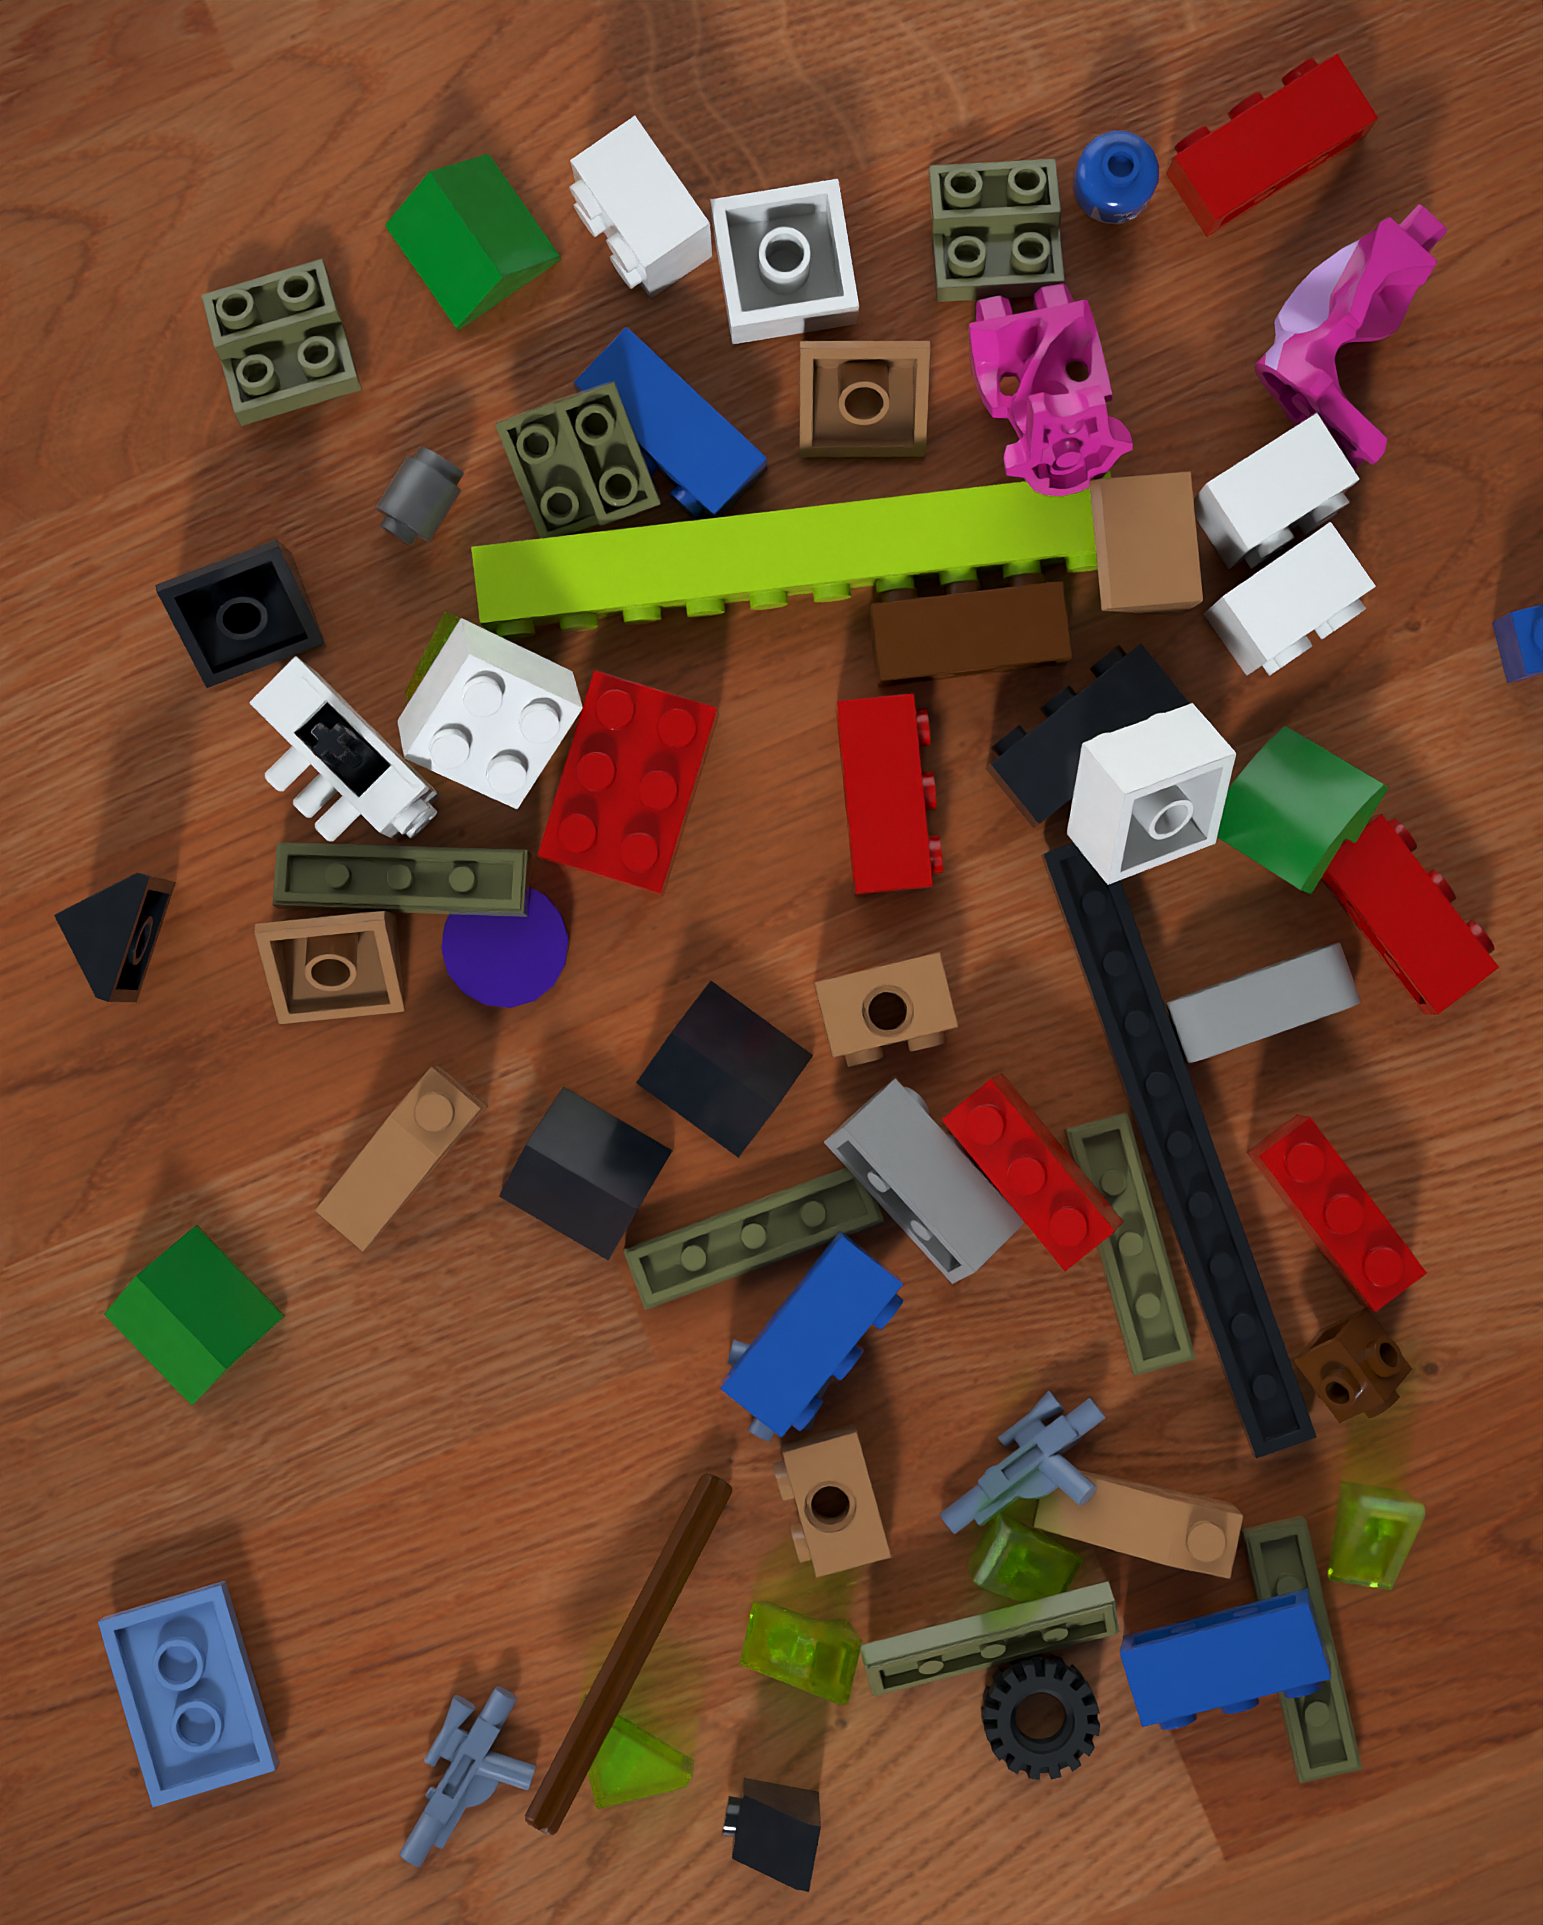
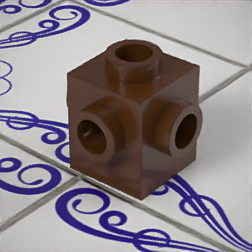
[1294,1307,1412,1423]

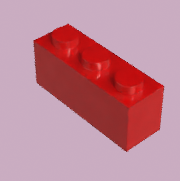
[1166,54,1378,237]
[835,693,943,896]
[1321,814,1499,1015]
[941,1073,1124,1271]
[1246,1114,1427,1312]

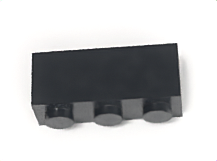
[986,644,1189,828]

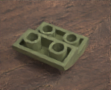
[929,159,1065,302]
[201,259,362,426]
[495,381,661,539]

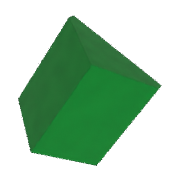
[385,153,561,331]
[104,1225,285,1405]

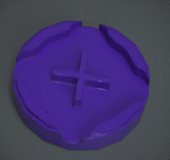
[441,887,570,1008]

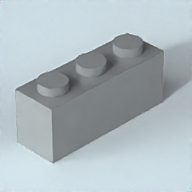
[824,1078,1025,1284]

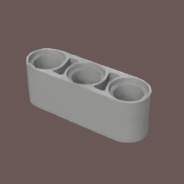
[1166,942,1361,1063]

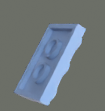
[98,1580,280,1807]

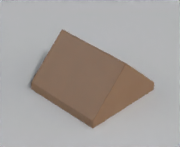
[799,341,930,457]
[1089,471,1203,616]
[254,911,405,1024]

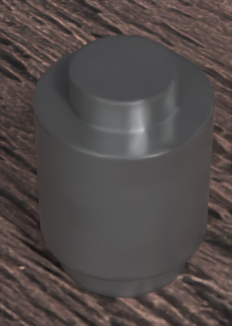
[375,446,464,546]

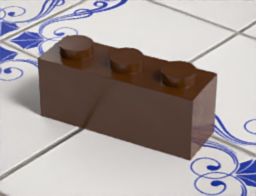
[869,573,1072,687]

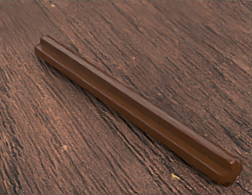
[525,1473,732,1836]

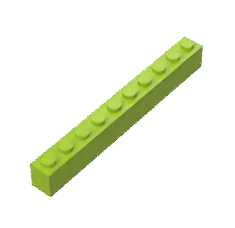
[471,471,1111,640]

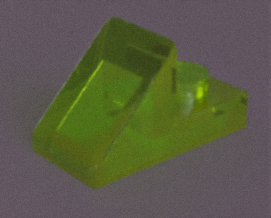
[739,1601,862,1705]

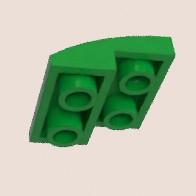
[1217,726,1389,894]

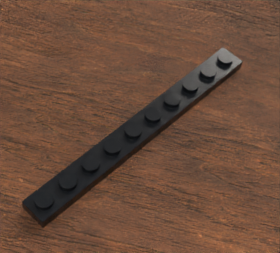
[1041,843,1317,1459]

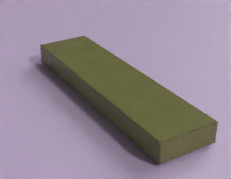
[272,842,532,917]
[1064,1112,1196,1376]
[623,1167,884,1310]
[1240,1515,1362,1783]
[859,1581,1120,1696]

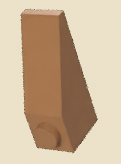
[315,1065,488,1252]
[1033,1470,1244,1579]

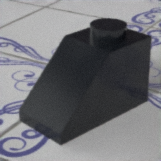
[722,1778,821,1892]

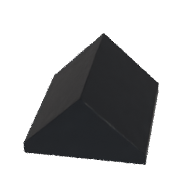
[155,539,325,688]
[54,873,176,1002]
[636,981,813,1158]
[499,1087,673,1260]

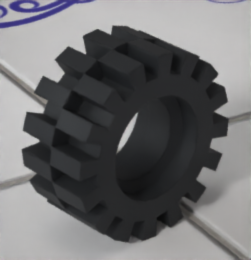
[981,1654,1100,1780]

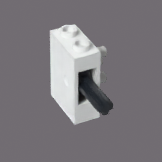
[249,656,441,841]

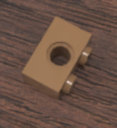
[814,952,958,1067]
[773,1423,891,1578]

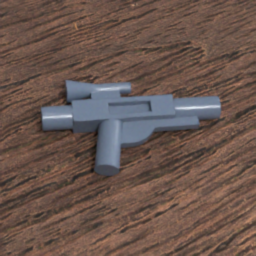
[940,1390,1106,1534]
[399,1686,536,1867]

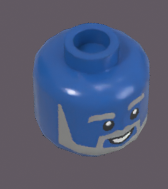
[1073,130,1159,224]

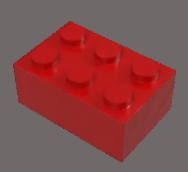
[537,670,719,896]

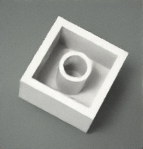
[569,116,712,299]
[710,179,859,344]
[1194,413,1359,569]
[1204,522,1376,676]
[398,618,583,809]
[1067,703,1236,885]

